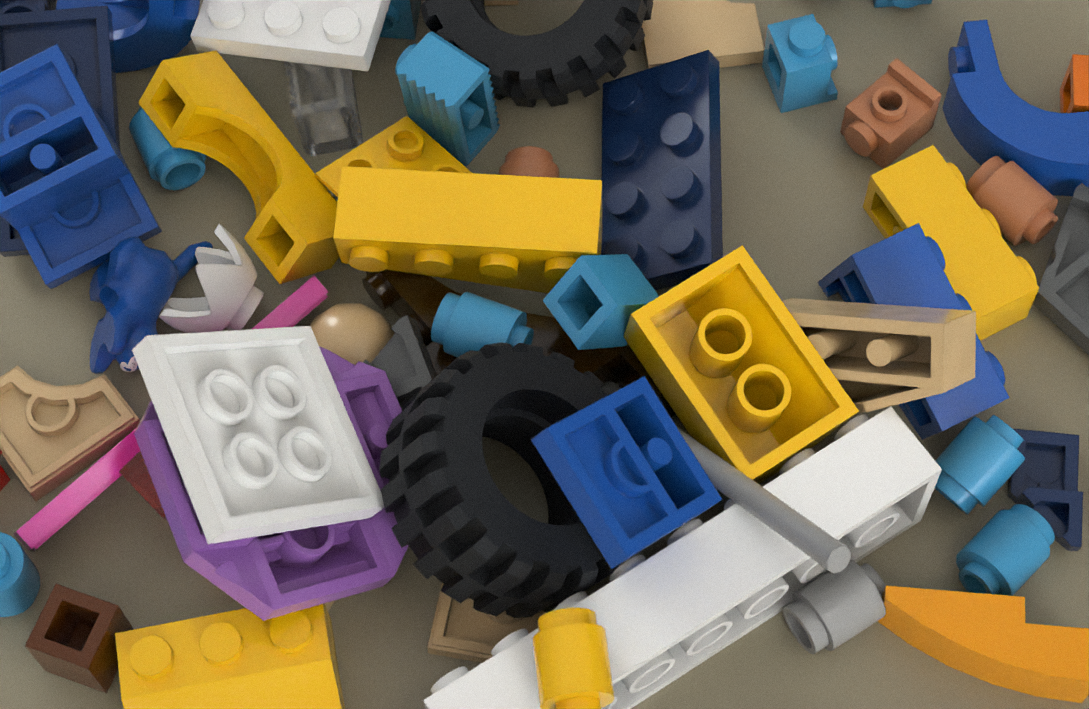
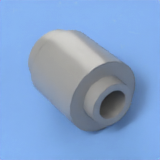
[783,559,886,654]

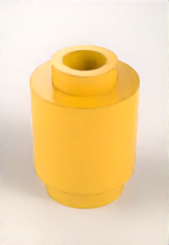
[532,608,614,709]

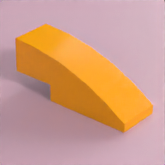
[877,585,1089,703]

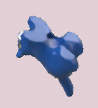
[89,237,213,374]

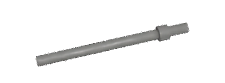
[600,381,851,573]

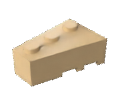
[782,298,976,413]

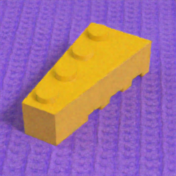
[333,166,602,293]

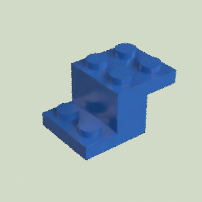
[0,44,163,289]
[531,376,722,569]

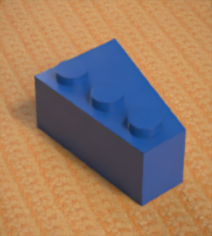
[817,223,1010,440]

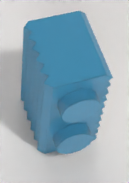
[395,31,500,166]

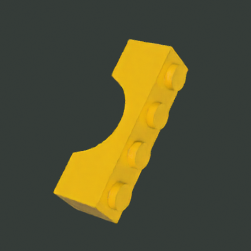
[138,51,339,284]

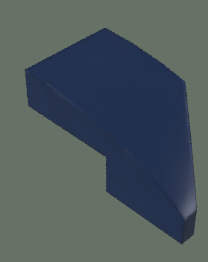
[1008,429,1083,551]

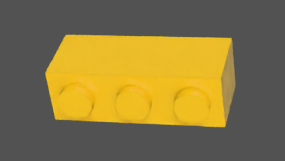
[863,145,1039,341]

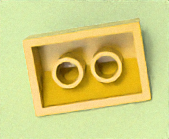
[623,245,859,484]
[115,603,345,709]

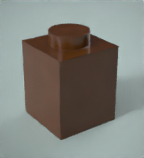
[25,584,134,693]

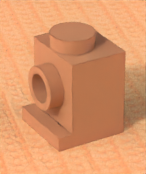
[840,58,942,169]

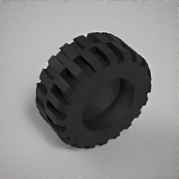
[420,0,653,108]
[379,342,623,618]

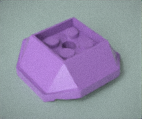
[134,347,408,621]

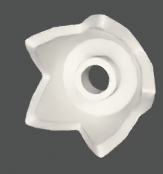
[159,224,264,333]

